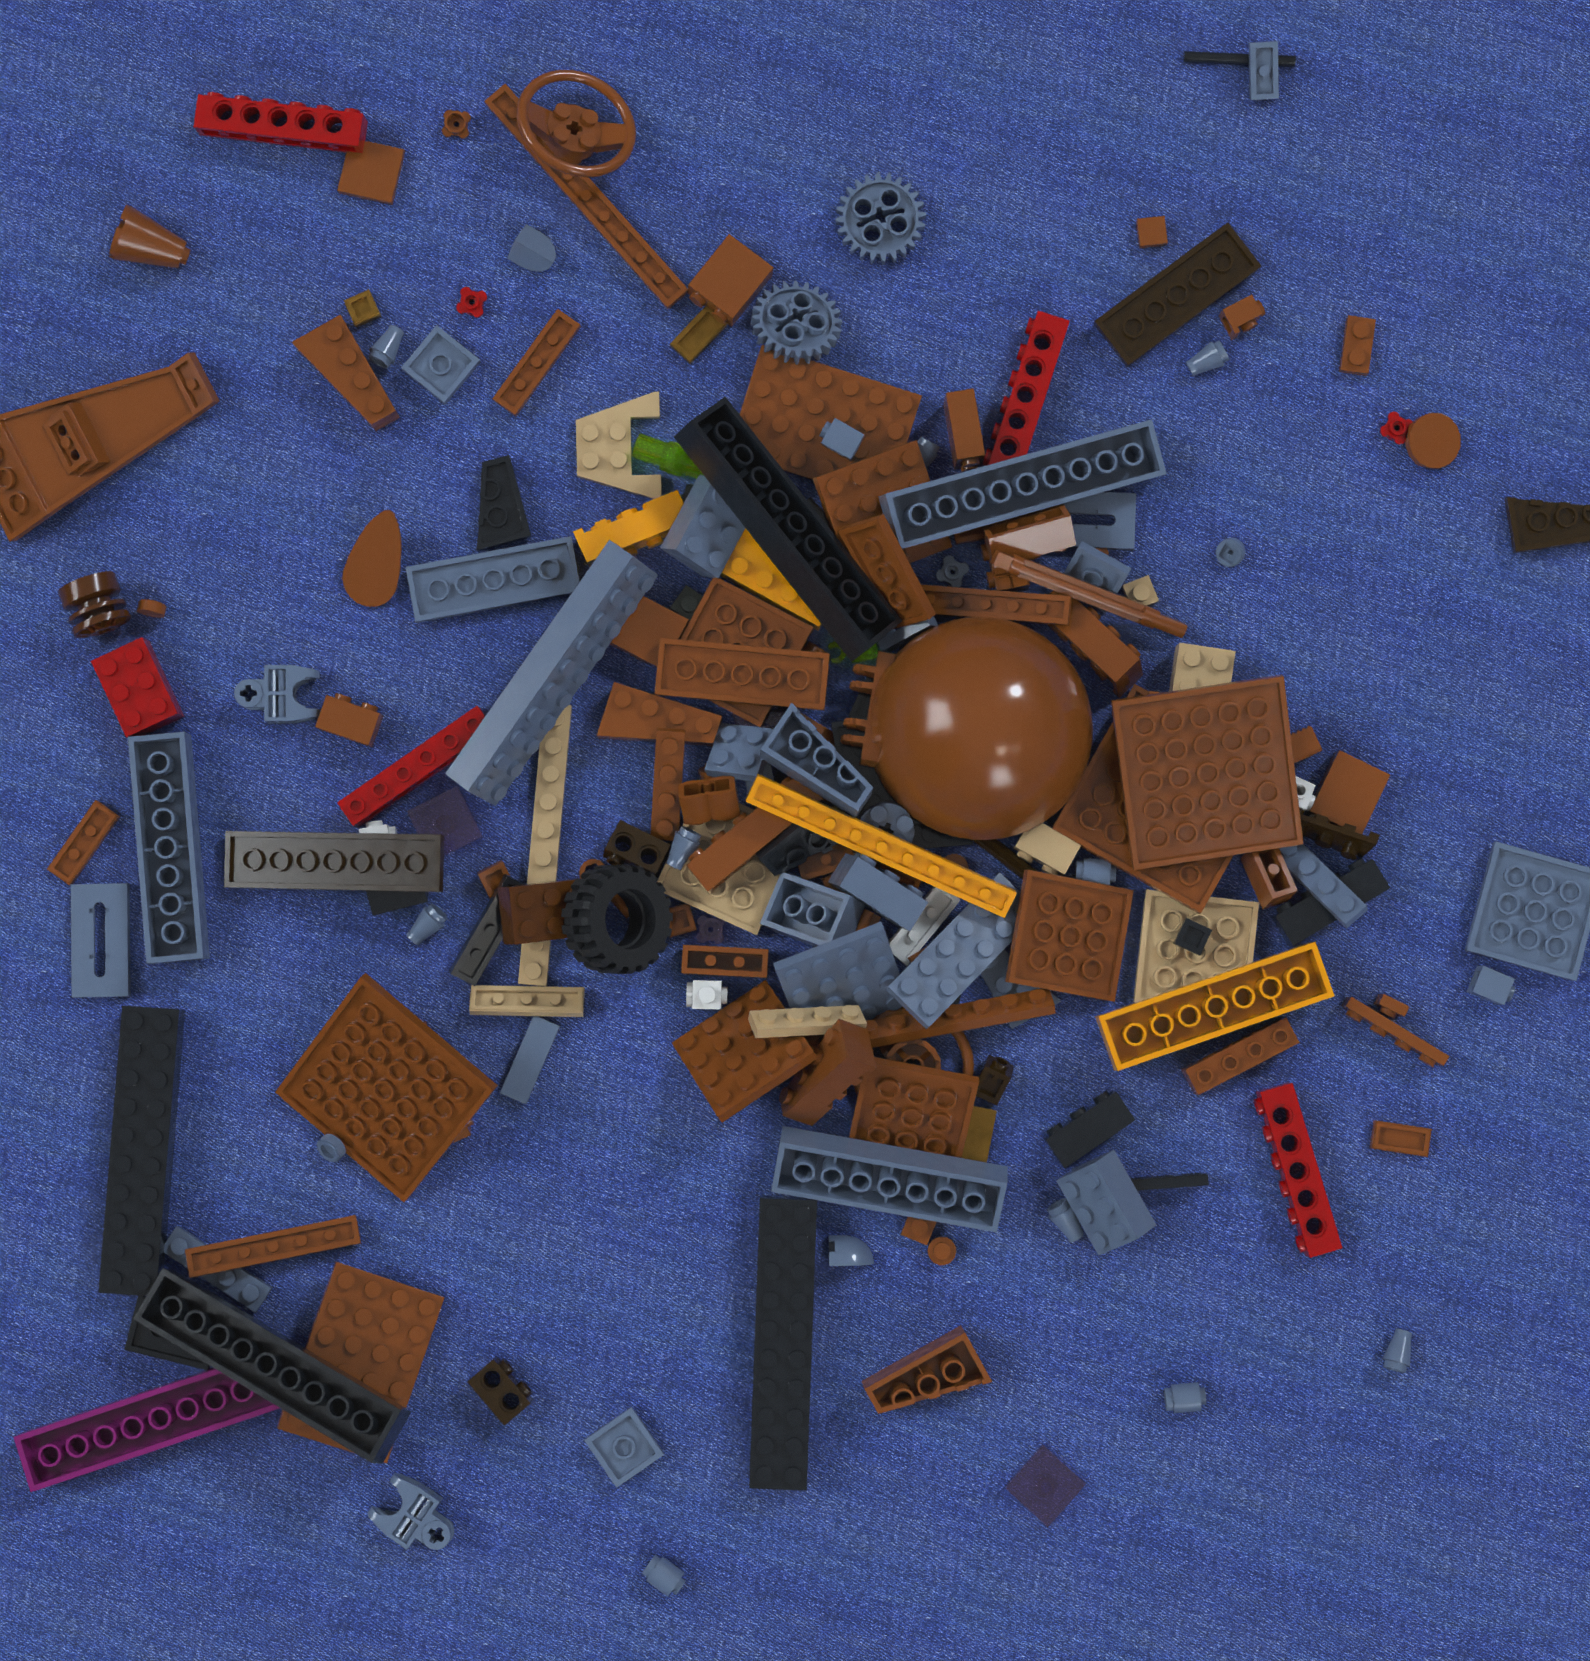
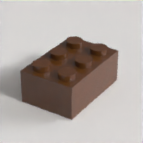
[498,878,581,945]

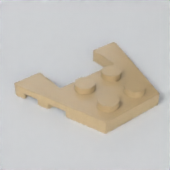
[576,391,662,500]

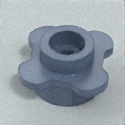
[936,556,969,587]

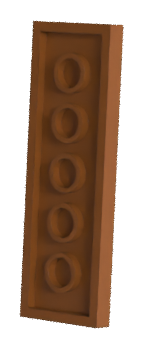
[654,638,830,711]

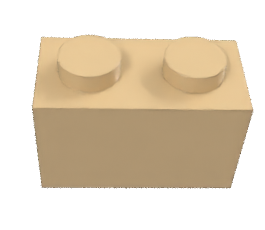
[1014,823,1081,876]

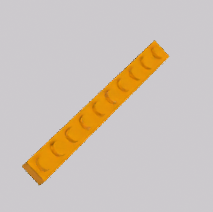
[745,774,1017,918]

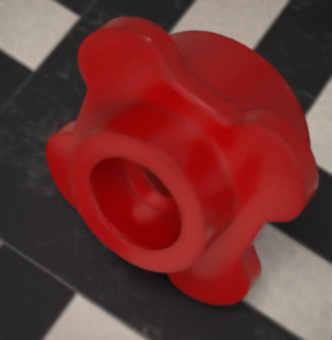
[456,287,487,318]
[1380,412,1412,445]

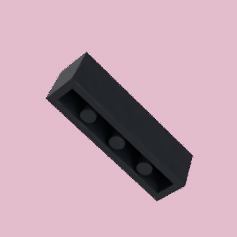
[1271,858,1390,946]

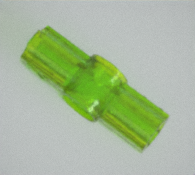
[632,433,703,480]

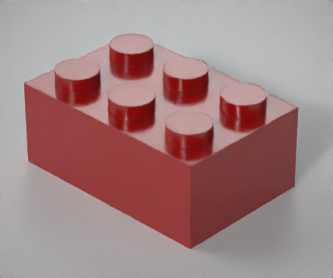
[91,637,185,738]

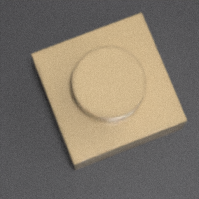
[1121,575,1159,606]

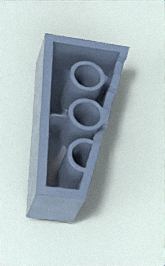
[760,703,873,818]

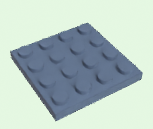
[1464,841,1590,981]
[773,922,902,1020]

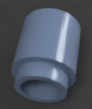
[1075,858,1116,885]
[1164,1382,1206,1413]
[642,1555,686,1597]

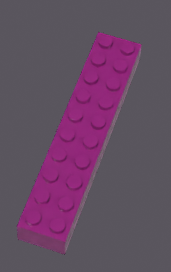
[13,1368,280,1492]

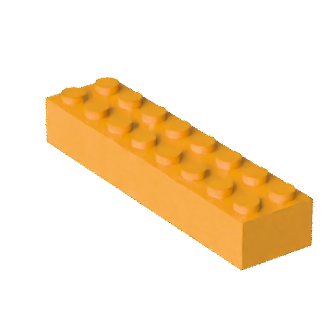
[1095,942,1335,1071]

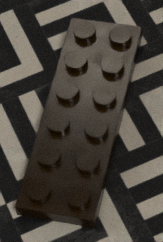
[1093,222,1261,367]

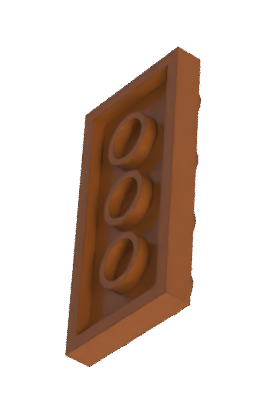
[838,514,936,629]

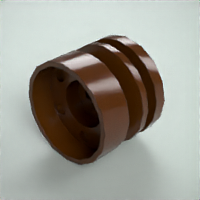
[58,571,131,638]

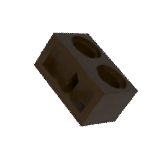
[603,820,670,876]
[467,1356,533,1426]

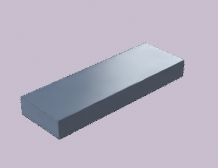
[500,1016,560,1104]

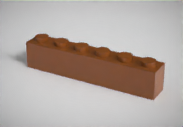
[687,776,825,894]

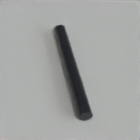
[1183,51,1296,67]

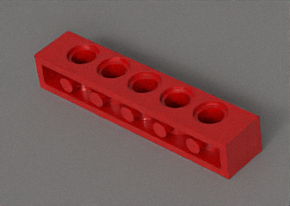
[193,92,368,153]
[982,311,1070,466]
[337,706,486,828]
[1254,1082,1343,1258]

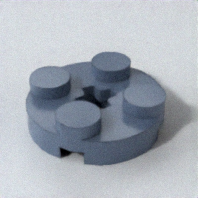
[859,801,915,843]

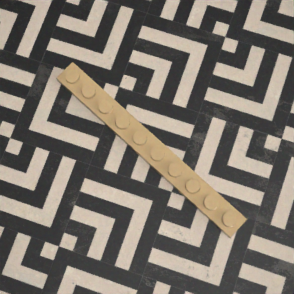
[518,705,572,986]

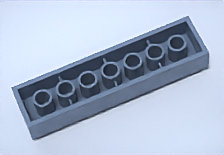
[128,732,210,964]
[771,1126,1008,1233]

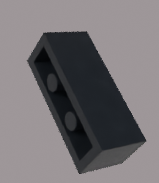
[1043,1090,1135,1168]

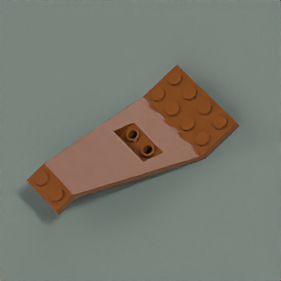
[0,352,220,542]

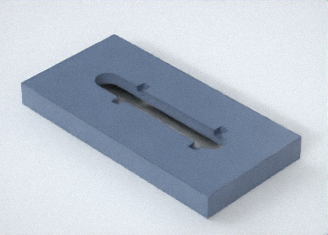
[1024,492,1136,551]
[71,883,131,998]

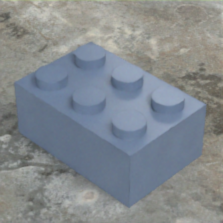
[660,475,745,578]
[828,852,928,931]
[760,872,866,947]
[1056,1150,1156,1256]

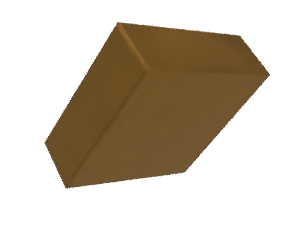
[343,289,382,328]

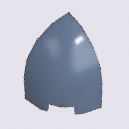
[507,224,556,272]
[829,1235,874,1266]

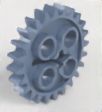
[835,172,926,265]
[750,281,842,365]

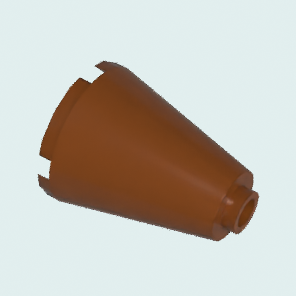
[109,204,191,268]

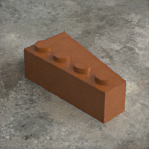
[779,1019,877,1126]

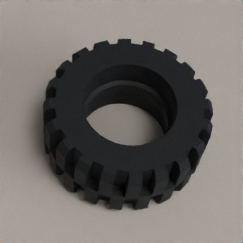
[561,865,673,974]

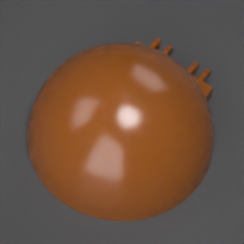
[840,617,1093,840]

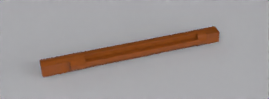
[990,549,1187,638]

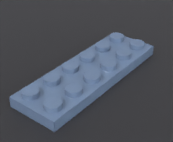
[405,536,580,623]
[886,873,1020,1029]

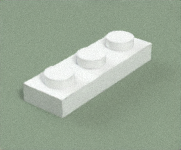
[889,886,960,966]

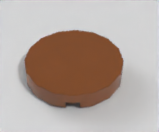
[1405,413,1461,469]

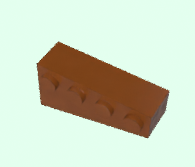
[292,315,400,431]
[1047,591,1143,698]
[596,682,723,746]
[861,1325,992,1414]

